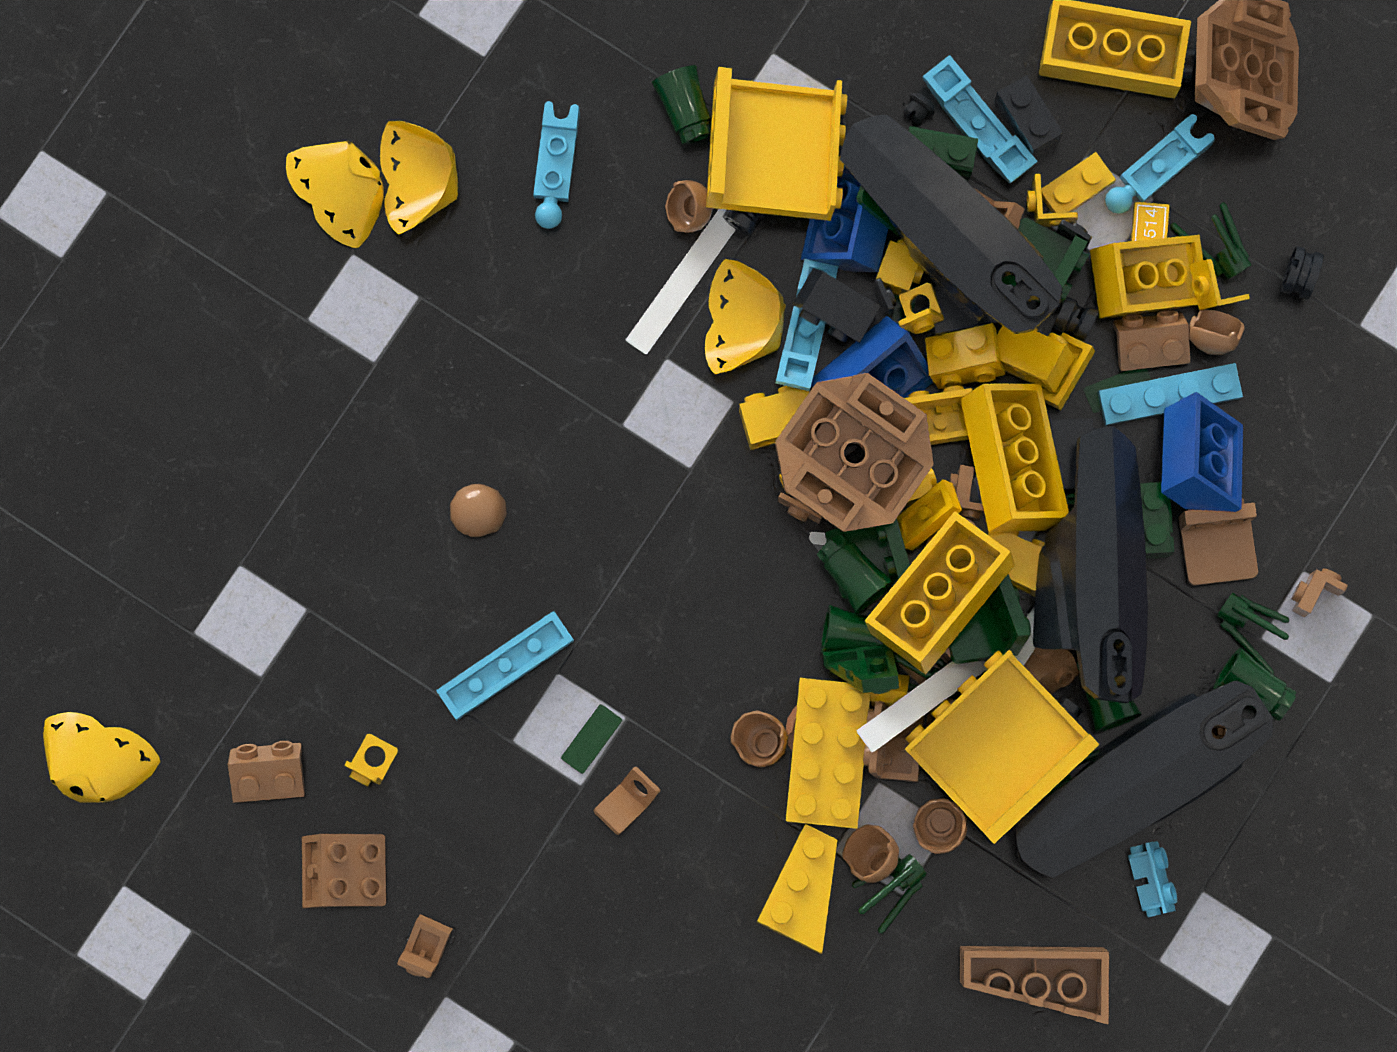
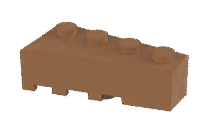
[960,946,1109,1024]

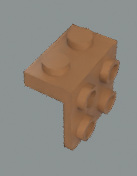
[1178,498,1258,586]
[863,701,925,782]

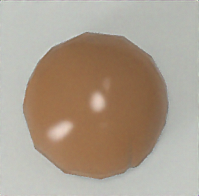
[665,180,713,233]
[1189,309,1245,355]
[450,484,507,537]
[731,710,788,767]
[913,798,968,854]
[842,824,899,883]

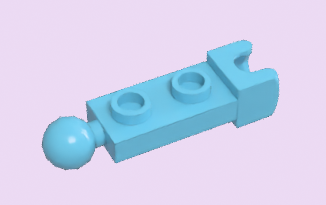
[533,101,580,229]
[1105,114,1215,214]

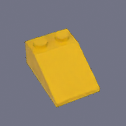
[1090,235,1203,318]

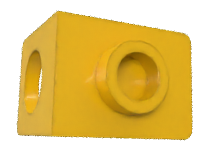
[1027,174,1078,227]
[1190,259,1250,310]
[898,283,944,334]
[344,734,398,787]

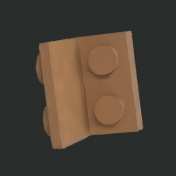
[302,834,386,908]

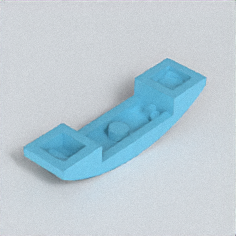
[922,55,1038,184]
[775,259,839,391]

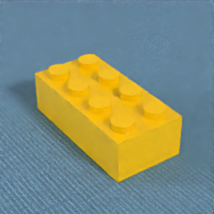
[1039,0,1191,99]
[960,384,1069,532]
[865,511,1015,675]
[786,678,871,829]

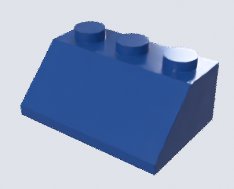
[801,165,888,272]
[811,316,933,398]
[1161,392,1243,512]

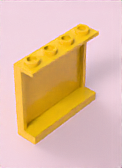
[706,67,847,221]
[905,650,1100,844]

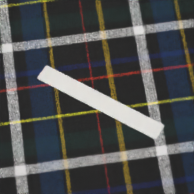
[626,209,736,354]
[857,661,987,752]

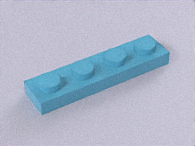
[1097,363,1243,426]
[436,611,574,721]

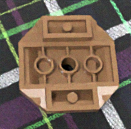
[1195,0,1299,140]
[775,373,934,532]

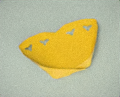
[380,121,458,234]
[286,141,384,248]
[705,259,785,374]
[43,712,160,803]

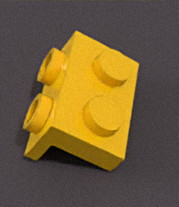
[925,323,1005,389]
[904,385,973,445]

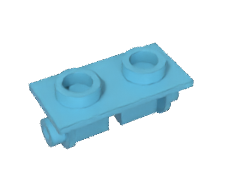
[1128,841,1177,918]

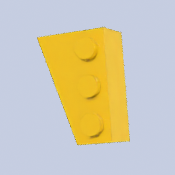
[757,824,837,954]

